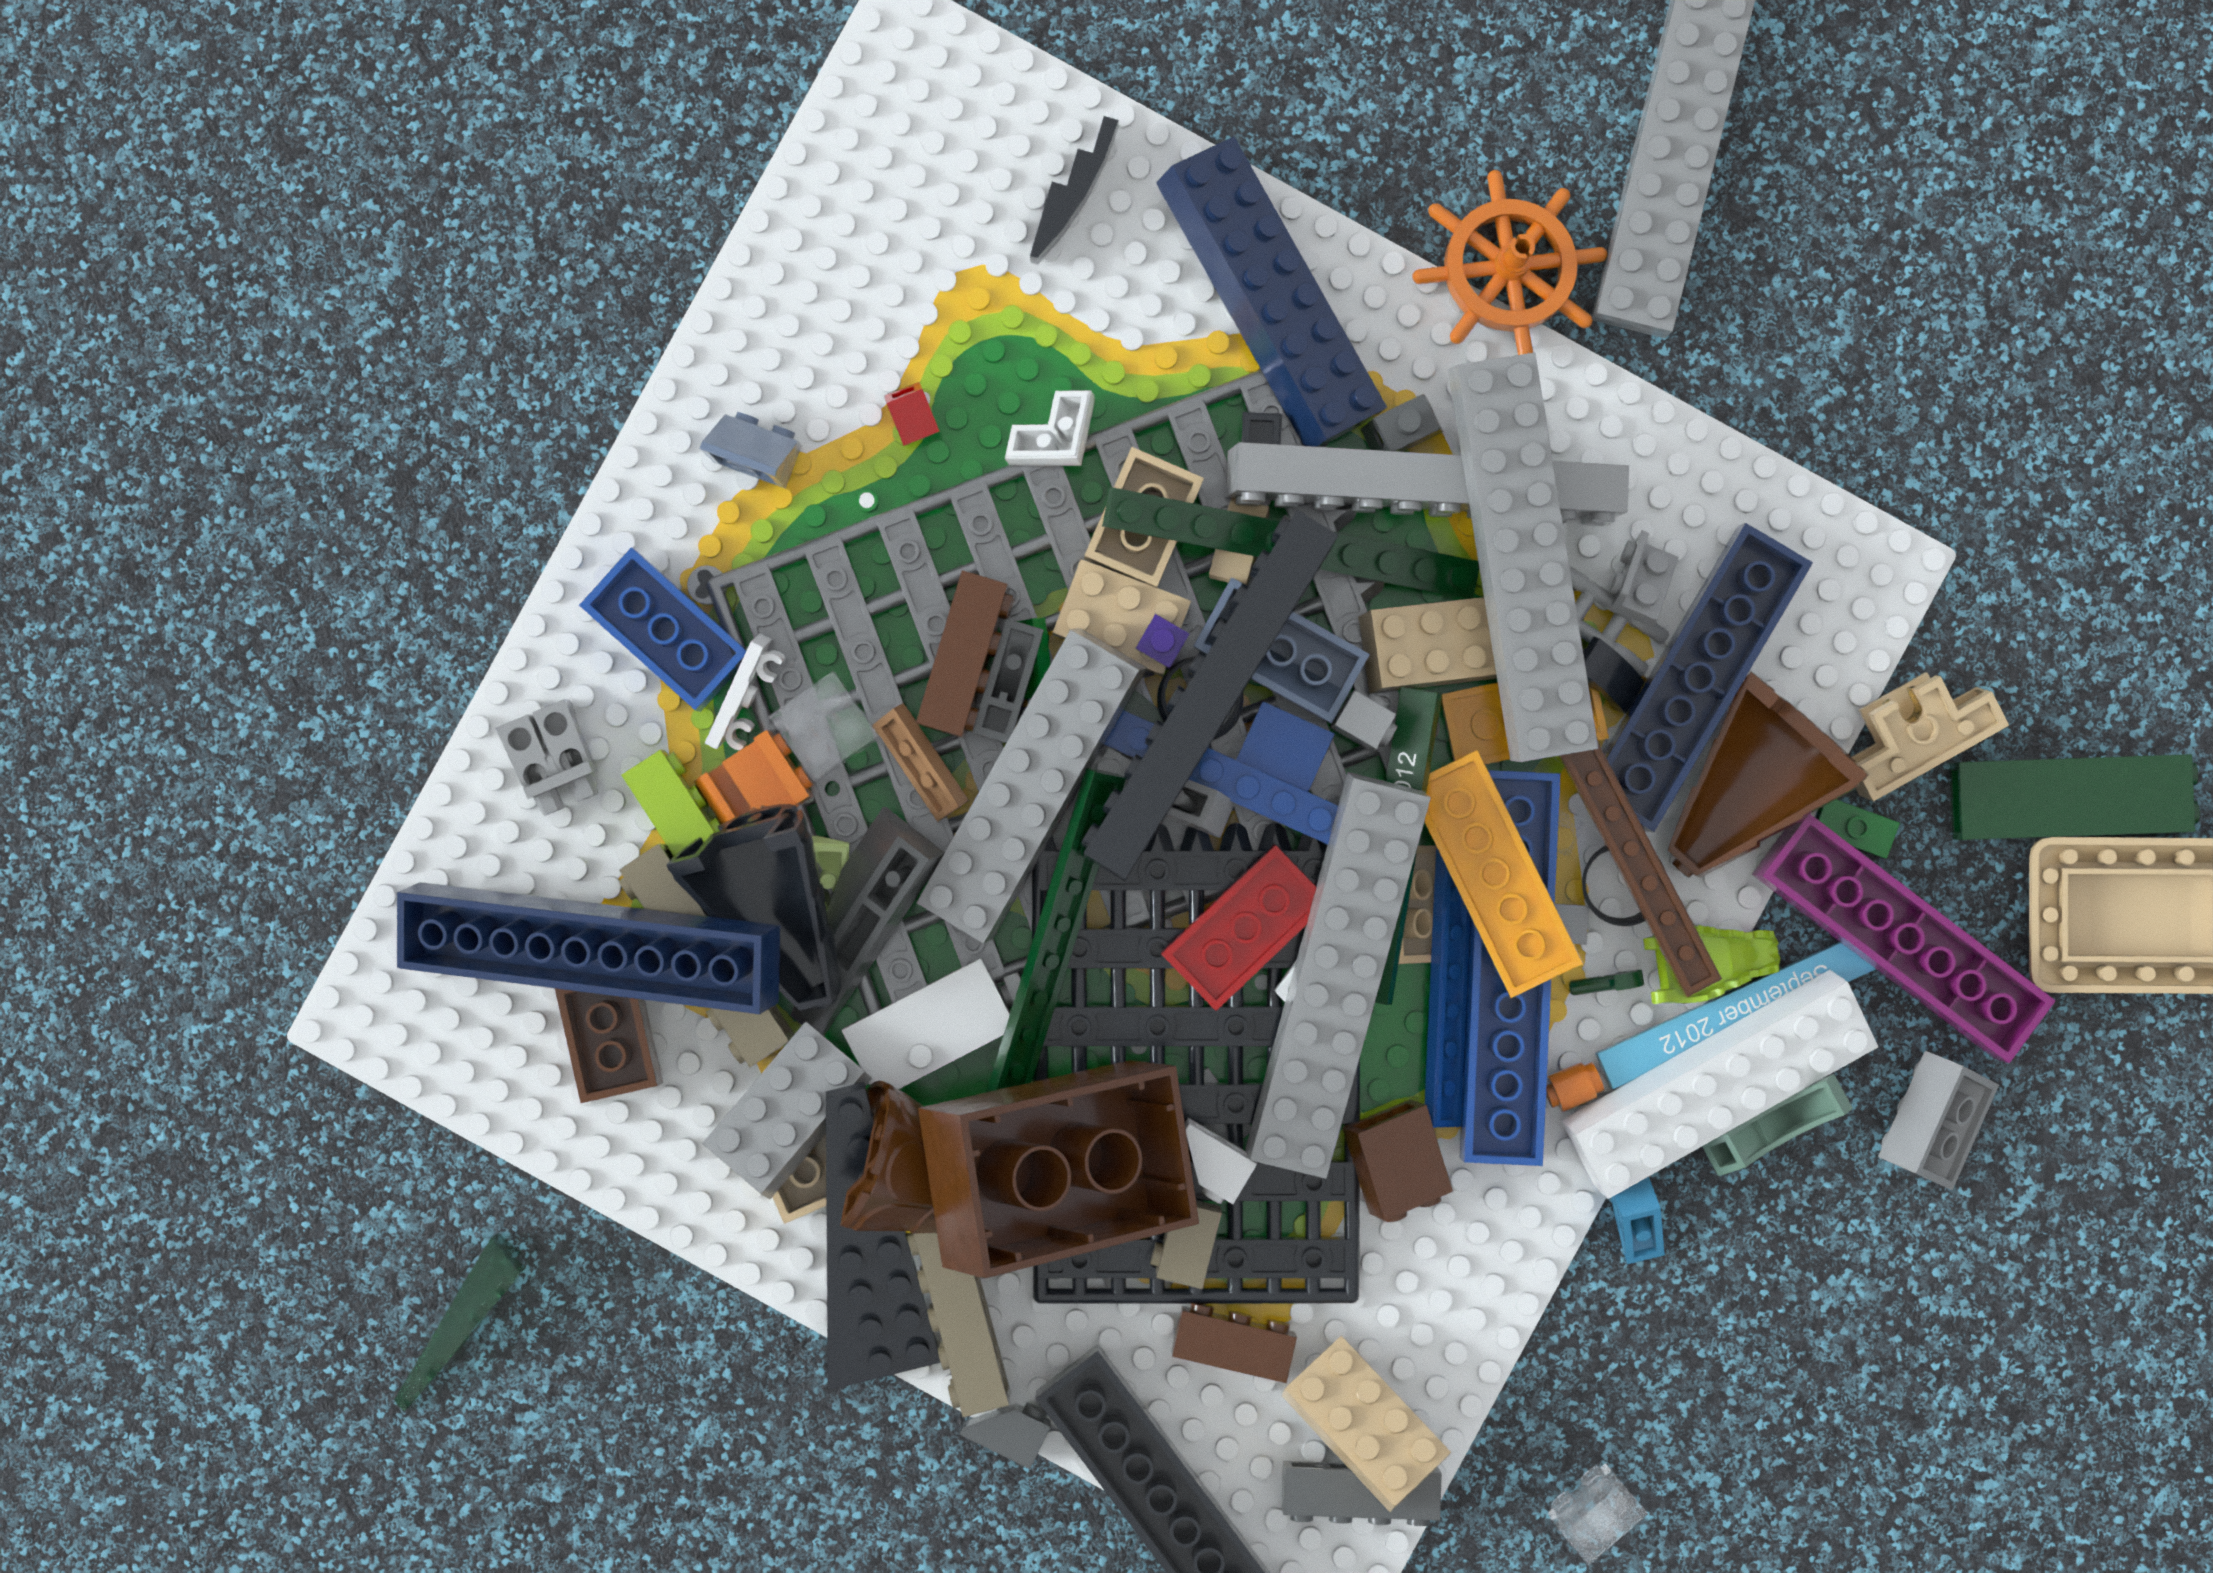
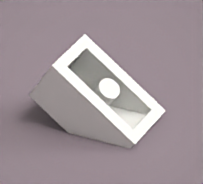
[1185,1118,1257,1204]

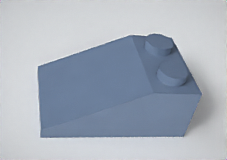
[700,412,802,489]

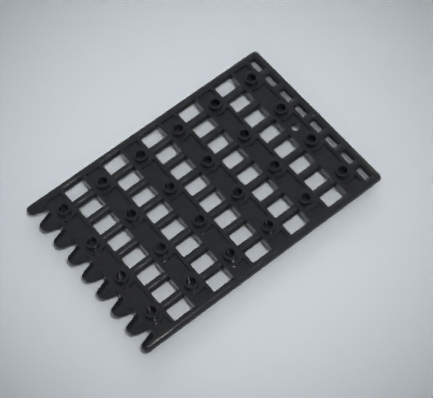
[1032,823,1360,1304]

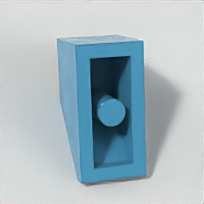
[1611,1176,1665,1264]

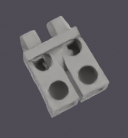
[495,699,598,816]

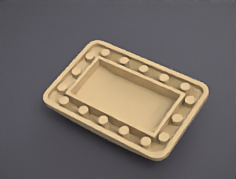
[2029,837,2213,994]

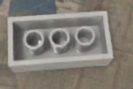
[702,1022,872,1199]

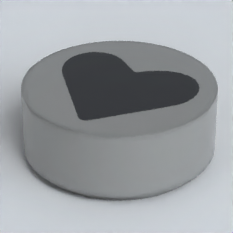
[687,565,727,605]

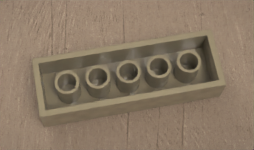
[619,844,795,1067]
[907,1232,1011,1417]

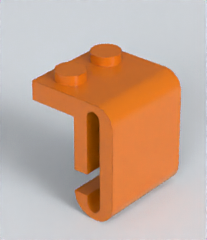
[694,730,814,824]

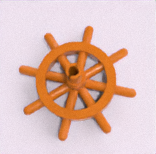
[1412,170,1608,355]

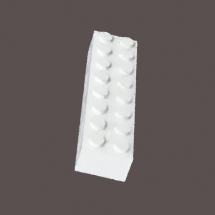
[1561,970,1878,1199]

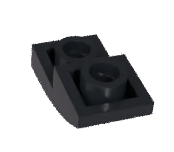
[1583,636,1645,714]

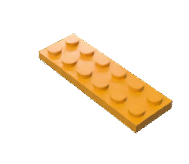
[1424,750,1583,998]

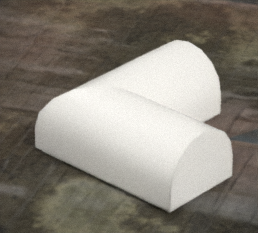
[1005,391,1095,466]

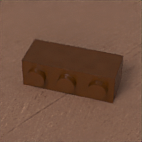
[1171,1302,1297,1383]

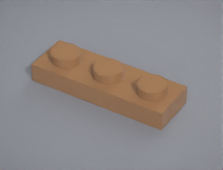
[873,703,969,822]

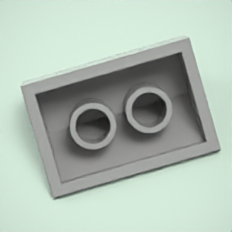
[1878,1051,1999,1190]

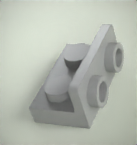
[1609,530,1679,627]

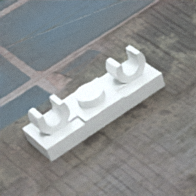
[705,633,786,750]

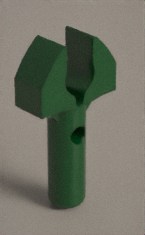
[1569,970,1644,996]

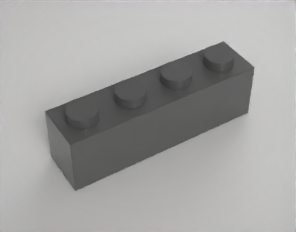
[1281,1461,1442,1526]

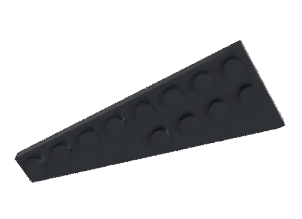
[826,1082,941,1390]

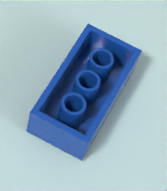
[579,547,747,712]

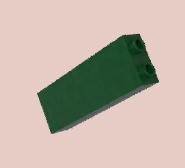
[1950,754,2200,840]

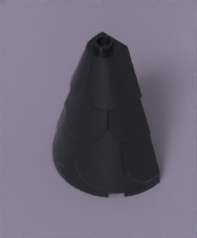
[666,804,841,1010]

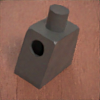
[1360,394,1444,452]

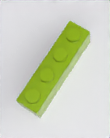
[621,749,721,856]

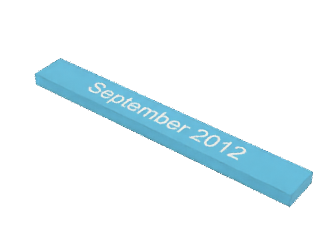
[1595,942,1876,1089]

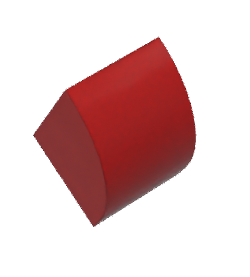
[884,382,940,446]

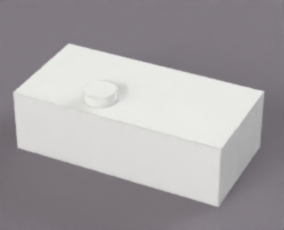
[842,957,1011,1089]

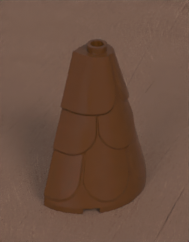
[1667,672,1869,878]
[840,1081,937,1234]

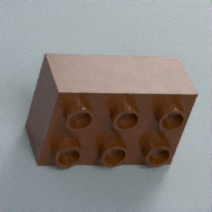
[918,1060,1199,1279]

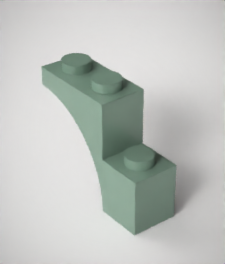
[1702,1074,1853,1176]

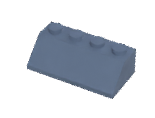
[1193,577,1370,723]

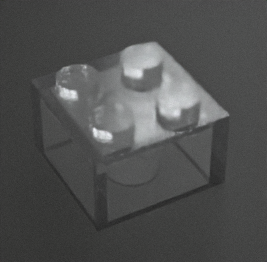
[768,671,881,782]
[1547,1463,1648,1565]

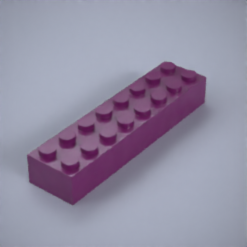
[1751,814,2056,1063]

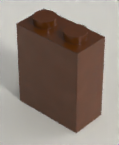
[1342,1099,1453,1222]

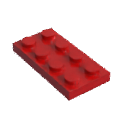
[1161,844,1316,1011]

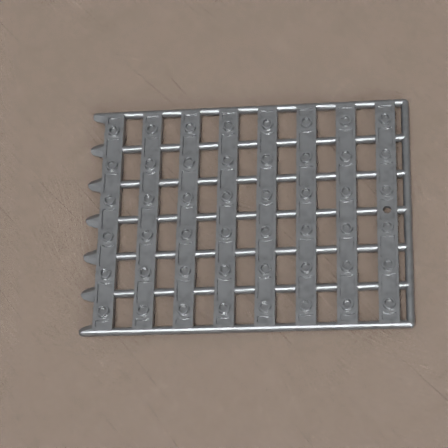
[706,370,1440,1016]

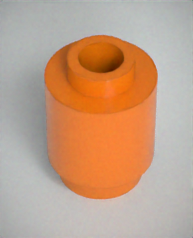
[1546,1062,1604,1112]

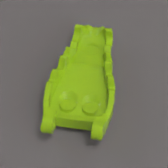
[1643,925,1781,1004]

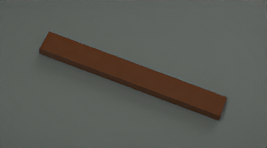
[1559,741,1722,997]

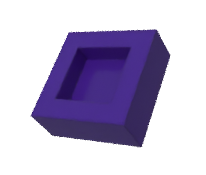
[1135,614,1189,669]

